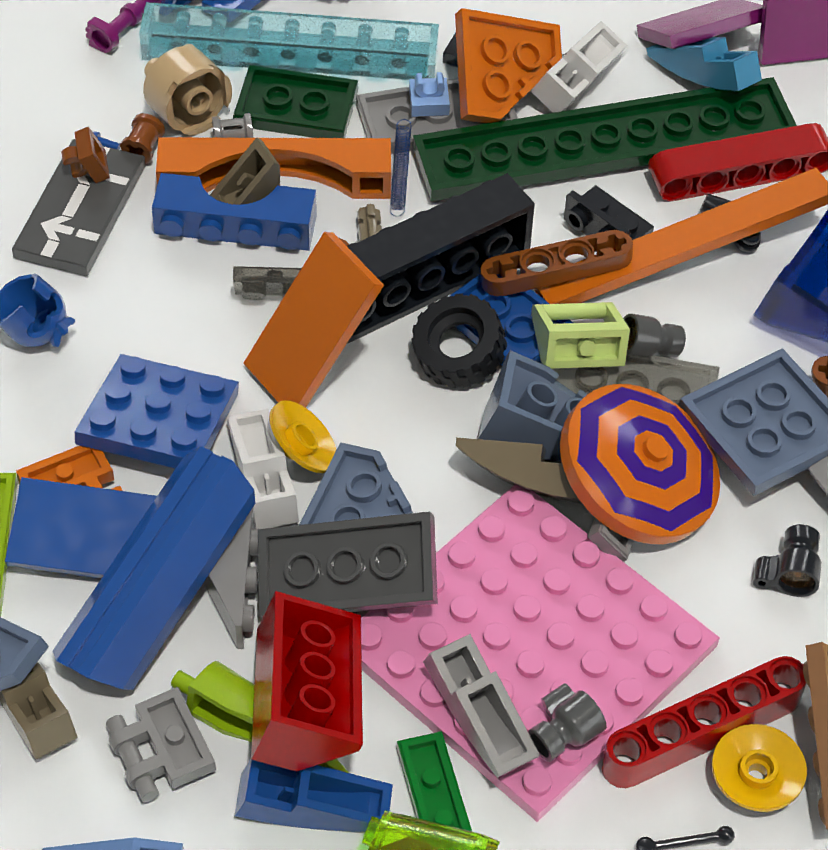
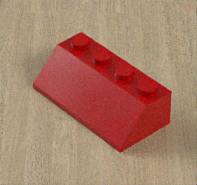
[251,591,363,771]

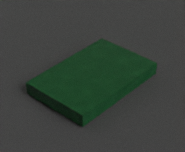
[233,65,358,138]

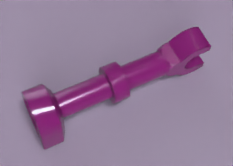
[85,0,162,53]

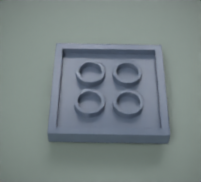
[679,348,828,496]

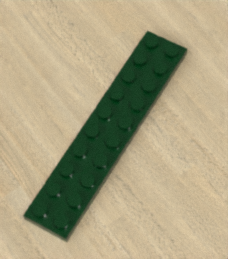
[413,77,797,201]

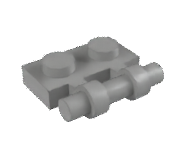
[106,687,216,802]

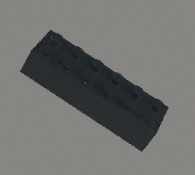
[347,173,535,344]

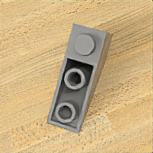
[204,512,258,649]

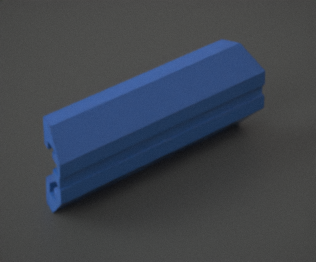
[52,446,256,690]

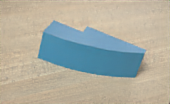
[646,37,762,91]

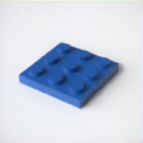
[74,354,239,469]

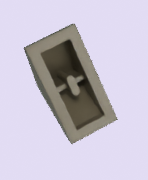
[210,138,280,205]

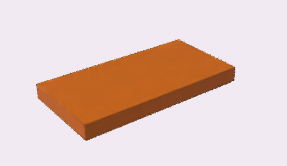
[243,232,384,408]

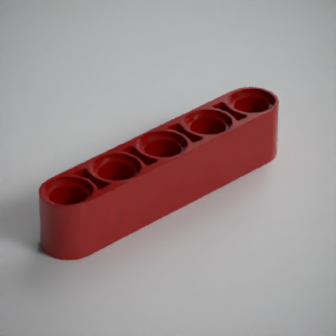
[648,123,828,201]
[602,656,806,789]

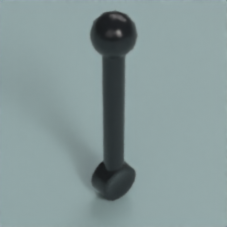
[636,826,735,850]

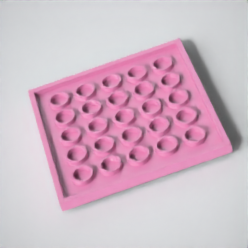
[361,485,720,822]

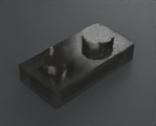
[233,266,301,300]

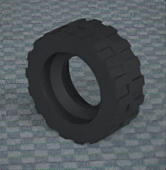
[411,293,507,388]

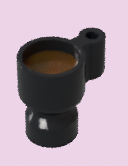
[753,524,822,597]

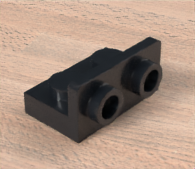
[564,185,654,240]

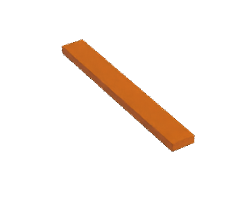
[534,168,828,304]

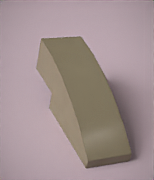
[456,437,582,504]
[0,662,78,760]

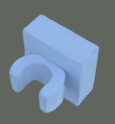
[409,72,450,117]

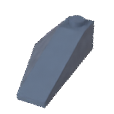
[478,350,587,462]

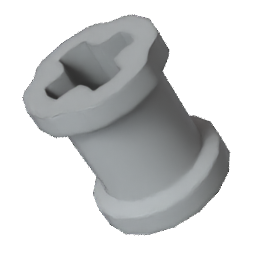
[212,113,254,138]

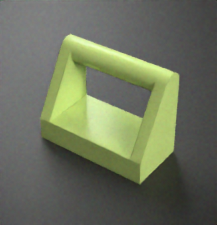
[531,302,630,369]

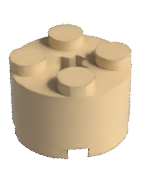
[143,44,232,135]

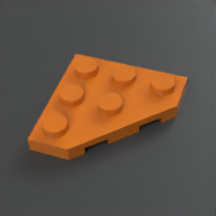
[455,8,562,123]

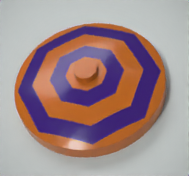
[560,384,720,544]

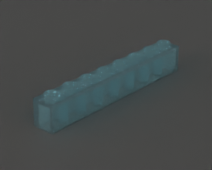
[139,2,439,80]

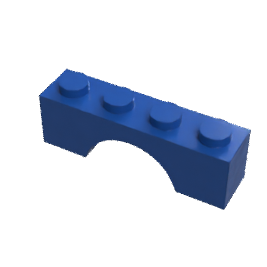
[152,173,317,251]

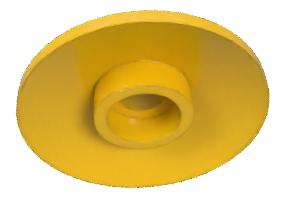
[269,400,337,473]
[712,724,807,812]

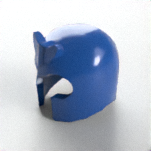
[0,273,76,347]

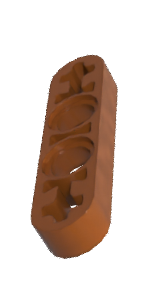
[481,230,633,296]

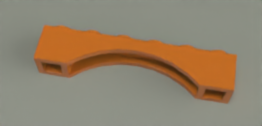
[156,137,391,199]

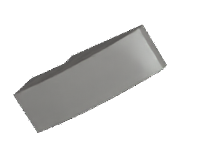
[423,634,540,778]

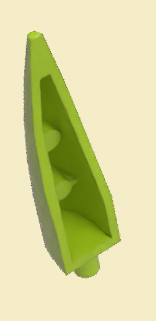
[171,661,349,773]

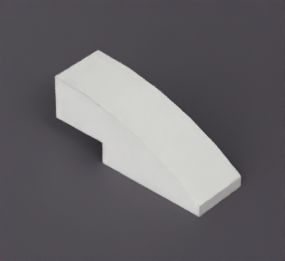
[531,21,628,113]
[227,408,299,529]

